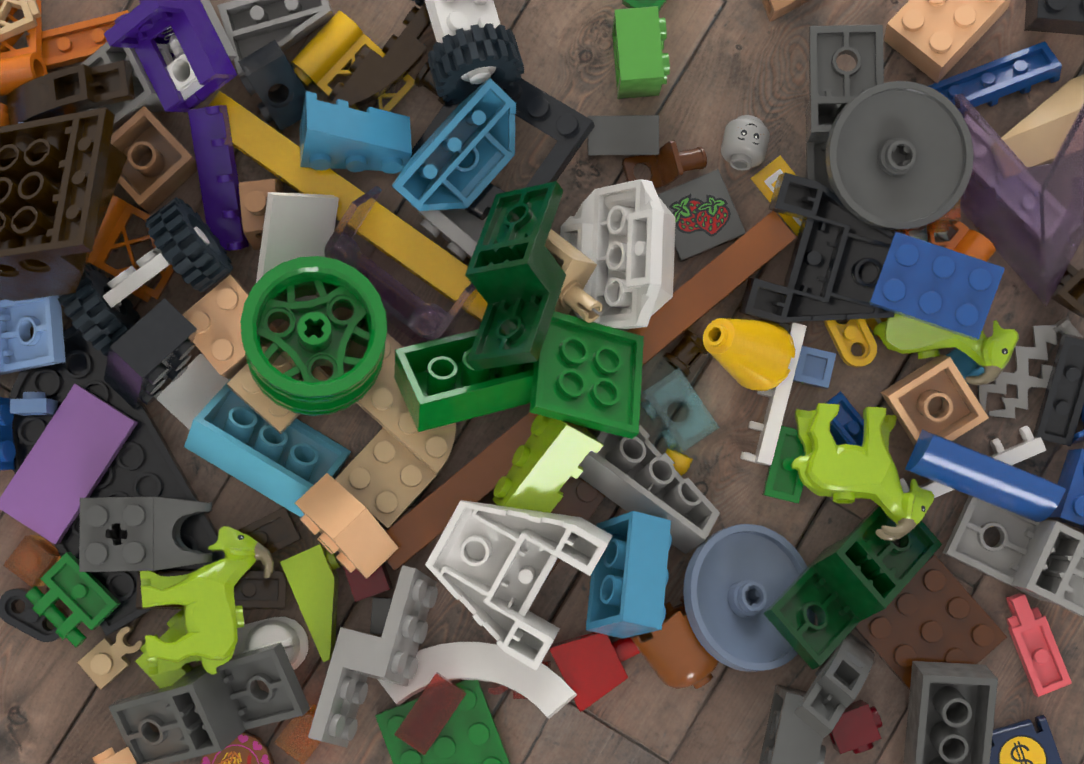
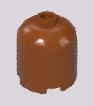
[630,596,719,689]

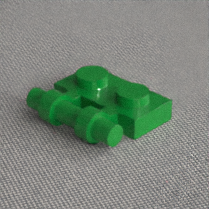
[25,552,121,648]

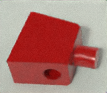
[549,632,640,712]

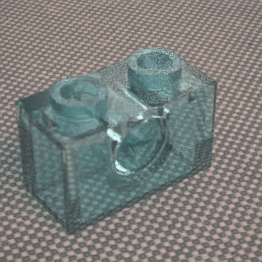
[640,368,720,453]

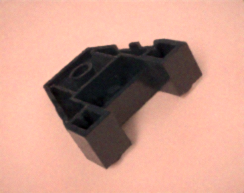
[739,173,895,323]

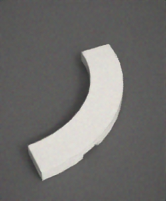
[378,642,577,719]

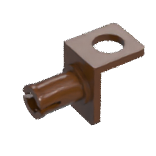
[622,140,707,189]

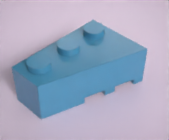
[299,91,412,174]

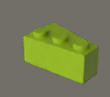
[493,415,603,513]

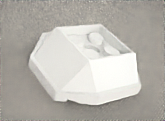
[560,179,675,330]

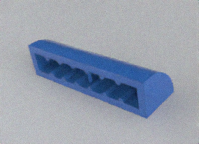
[905,429,1066,522]

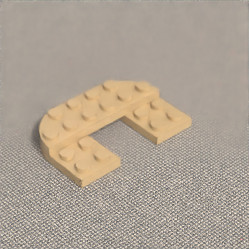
[227,308,456,530]

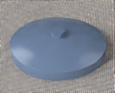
[683,524,816,672]

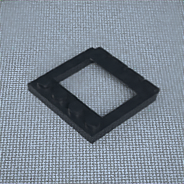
[411,78,595,220]

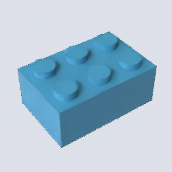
[586,511,672,638]

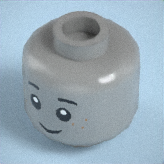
[721,115,770,171]

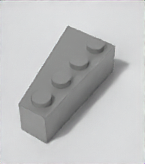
[579,425,720,554]

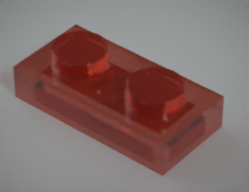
[394,672,467,756]

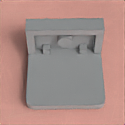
[418,209,487,261]

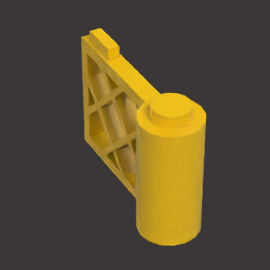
[291,10,415,112]

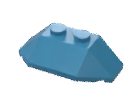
[392,78,516,211]

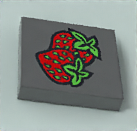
[657,169,746,262]

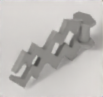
[977,316,1084,419]

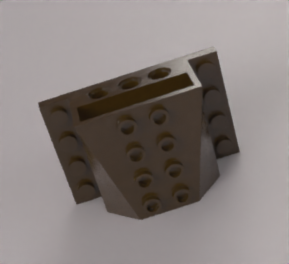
[0,107,127,301]

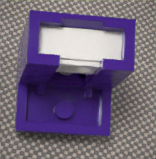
[104,0,237,112]

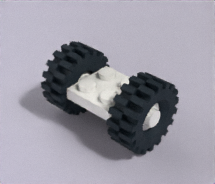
[412,0,524,104]
[58,197,233,357]

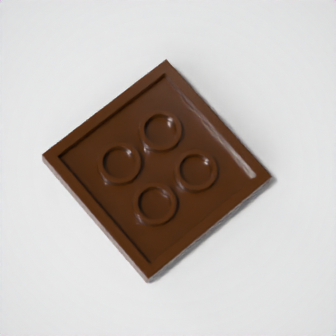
[855,555,1007,691]

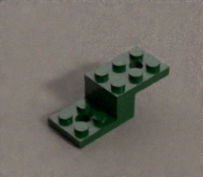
[465,181,566,370]
[763,504,942,670]

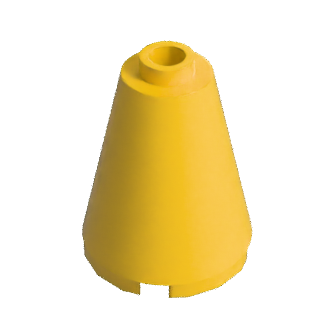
[703,318,795,391]

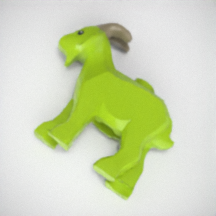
[873,256,1019,385]
[791,403,934,541]
[140,526,274,676]

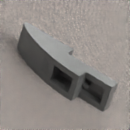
[794,632,875,738]

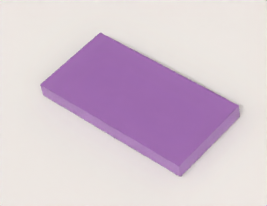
[0,384,138,545]

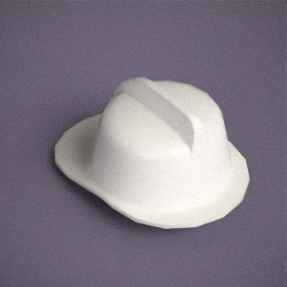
[233,617,309,681]

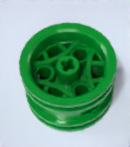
[240,256,387,416]

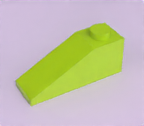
[280,544,341,663]

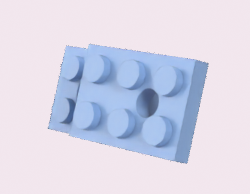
[0,295,66,375]

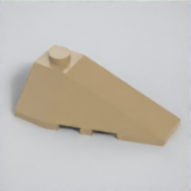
[991,75,1084,178]

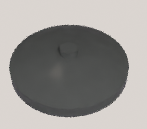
[826,81,974,230]

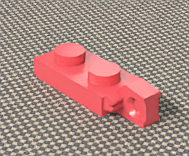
[1006,593,1072,697]

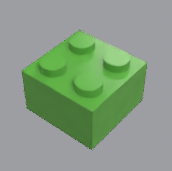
[612,6,670,99]

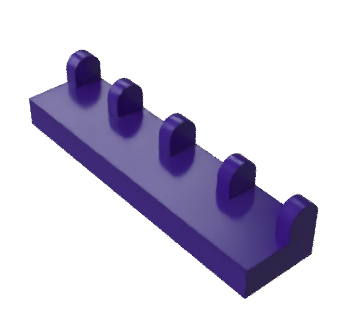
[188,105,249,251]

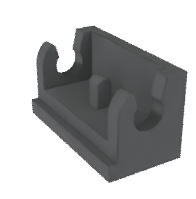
[587,115,659,155]

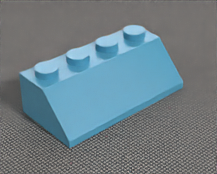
[184,379,351,517]

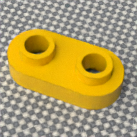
[824,319,877,368]

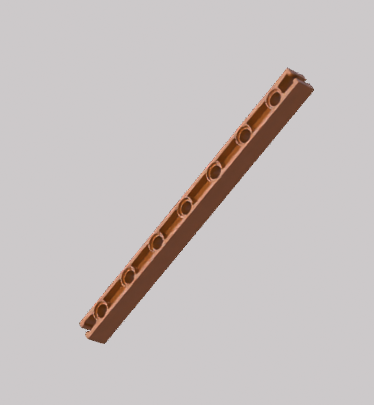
[386,210,796,571]

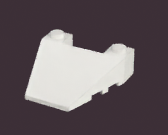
[425,500,613,671]

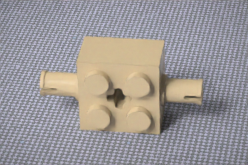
[545,229,603,323]

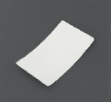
[157,354,229,430]

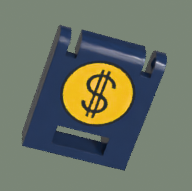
[990,715,1062,764]

